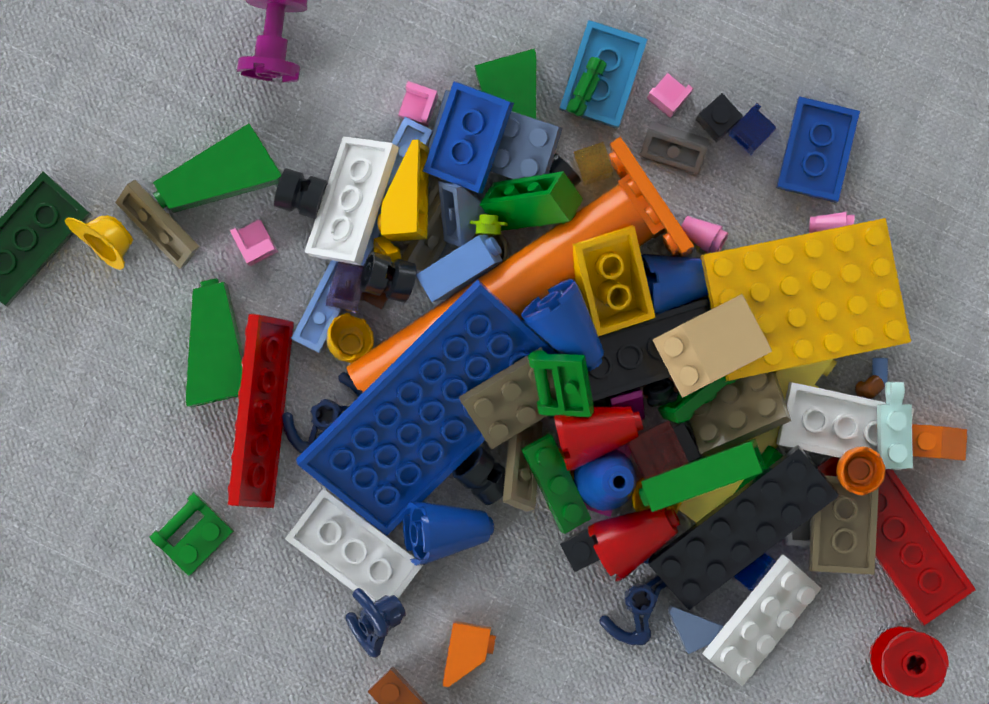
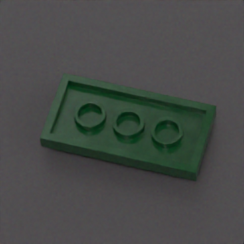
[0,172,91,307]

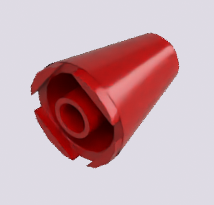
[554,406,643,471]
[588,507,681,582]

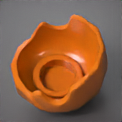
[836,447,886,495]

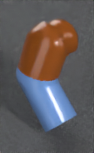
[855,358,888,399]

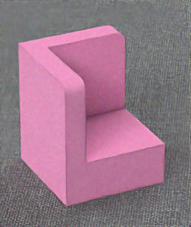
[647,73,693,118]
[398,81,438,127]
[230,220,278,266]

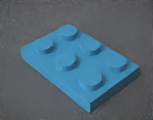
[559,20,648,129]

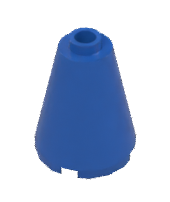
[641,254,708,315]
[521,279,604,371]
[574,449,637,511]
[403,501,494,566]

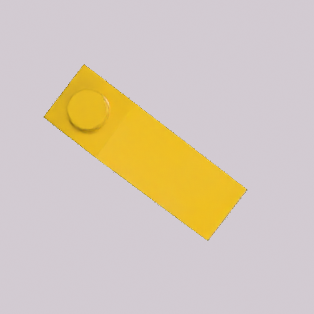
[377,140,429,242]

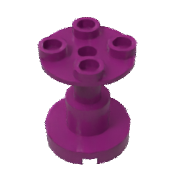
[237,0,308,83]

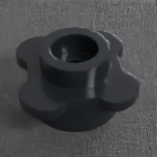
[643,378,678,407]

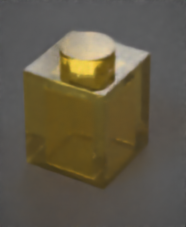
[574,142,613,186]

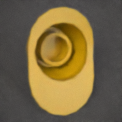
[65,215,133,270]

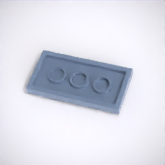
[428,90,563,179]

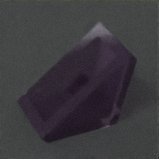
[326,262,365,315]

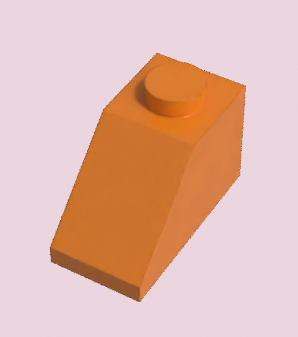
[912,424,967,461]
[442,621,496,687]

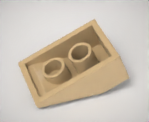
[653,294,772,398]

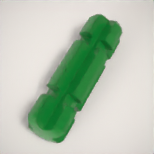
[566,57,607,117]

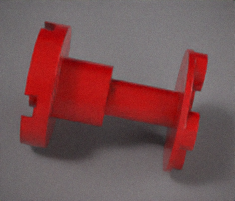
[870,626,949,698]

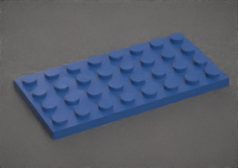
[296,279,559,536]

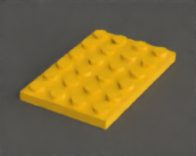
[701,218,911,381]

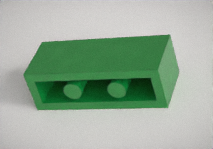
[479,171,583,231]

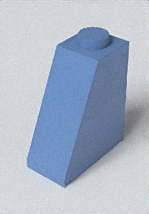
[416,234,503,302]

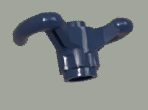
[282,372,363,453]
[599,554,667,646]
[345,588,406,658]

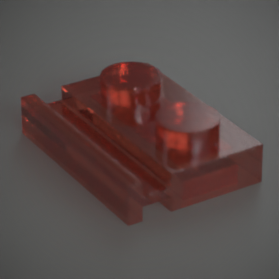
[627,420,689,479]

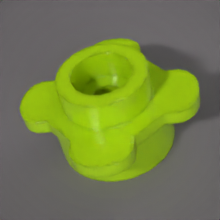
[470,215,508,235]

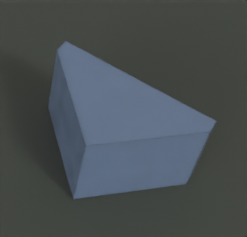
[438,180,486,247]
[667,605,724,654]

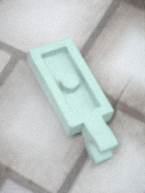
[877,382,913,469]

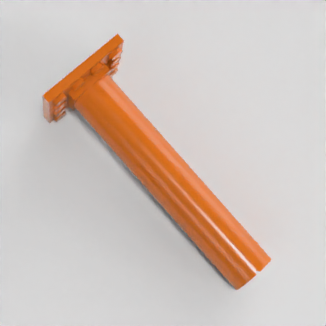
[346,136,694,392]

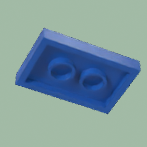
[423,81,514,193]
[776,96,860,203]

